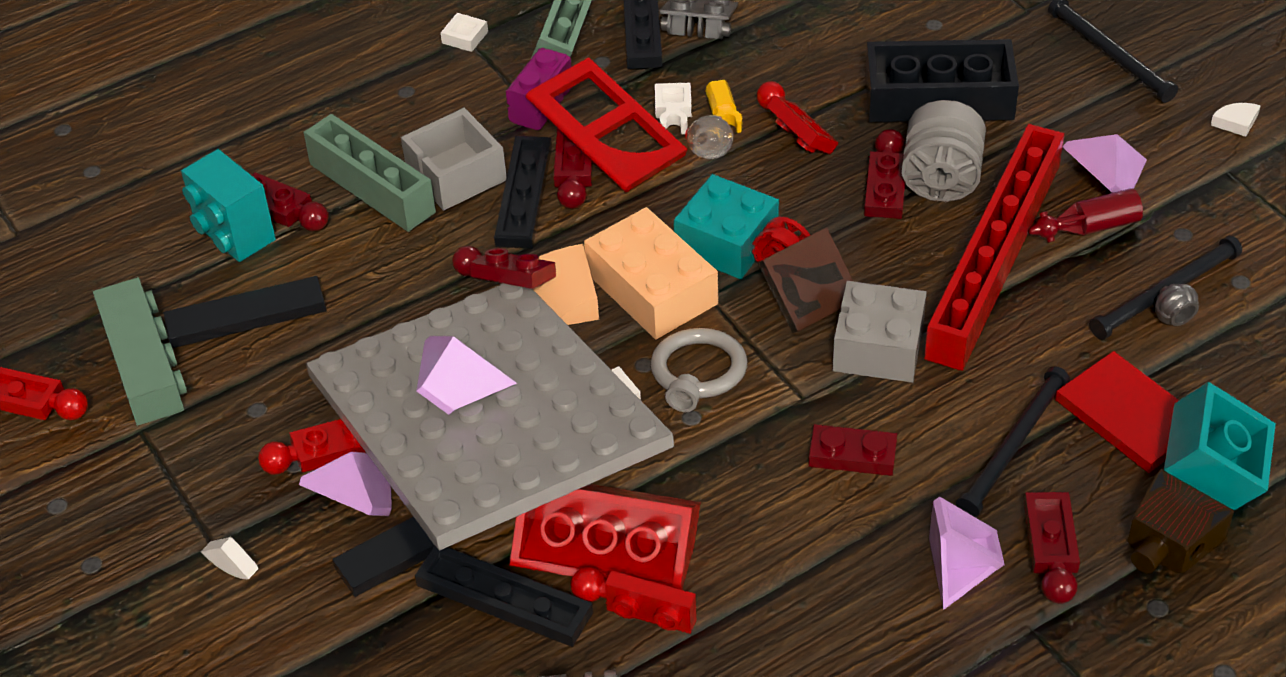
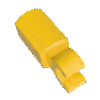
[705,80,742,136]

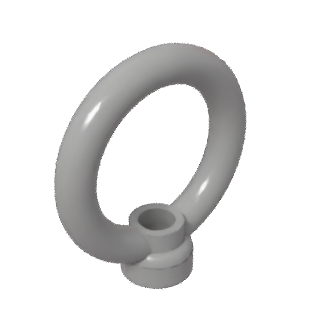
[651,328,747,412]

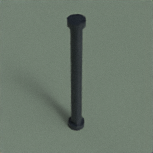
[1048,0,1178,103]
[1089,235,1242,340]
[956,366,1070,517]

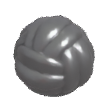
[1155,283,1199,326]

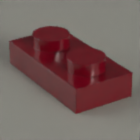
[809,424,898,476]

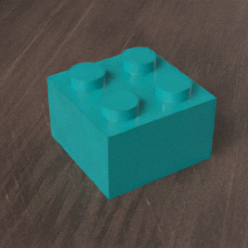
[181,149,276,262]
[674,174,779,279]
[1164,382,1276,510]

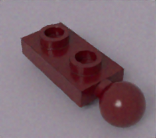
[554,128,593,209]
[864,129,905,219]
[252,172,329,231]
[452,245,556,289]
[1024,492,1080,604]

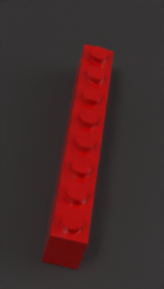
[924,124,1065,371]

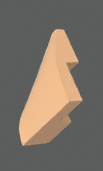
[533,244,599,325]

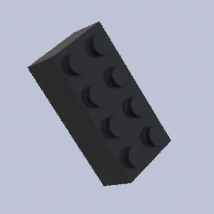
[865,39,1019,122]

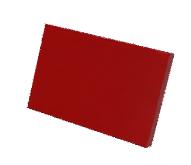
[1055,351,1179,473]

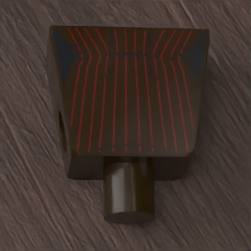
[1128,469,1234,574]

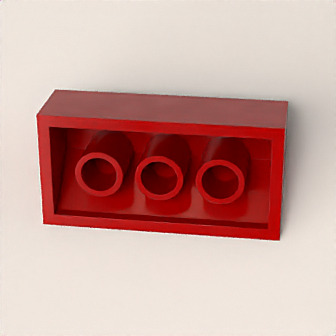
[509,484,701,590]

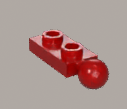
[757,81,839,155]
[0,367,88,421]
[258,419,366,475]
[571,567,697,634]

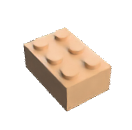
[584,207,718,340]

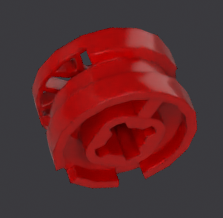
[752,217,811,278]

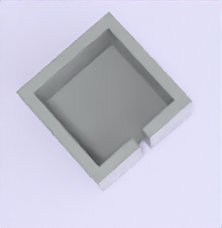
[401,108,507,211]
[833,281,927,383]

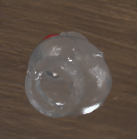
[685,115,734,159]

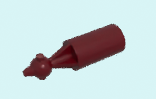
[1028,188,1143,243]

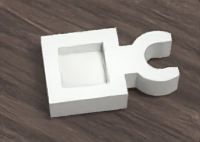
[655,83,692,134]

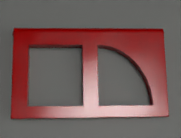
[525,57,688,192]

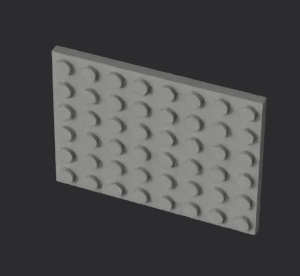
[306,283,674,551]

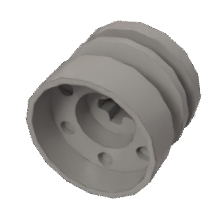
[902,100,986,202]

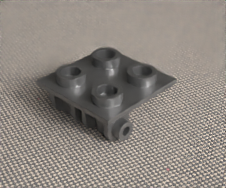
[660,0,739,40]

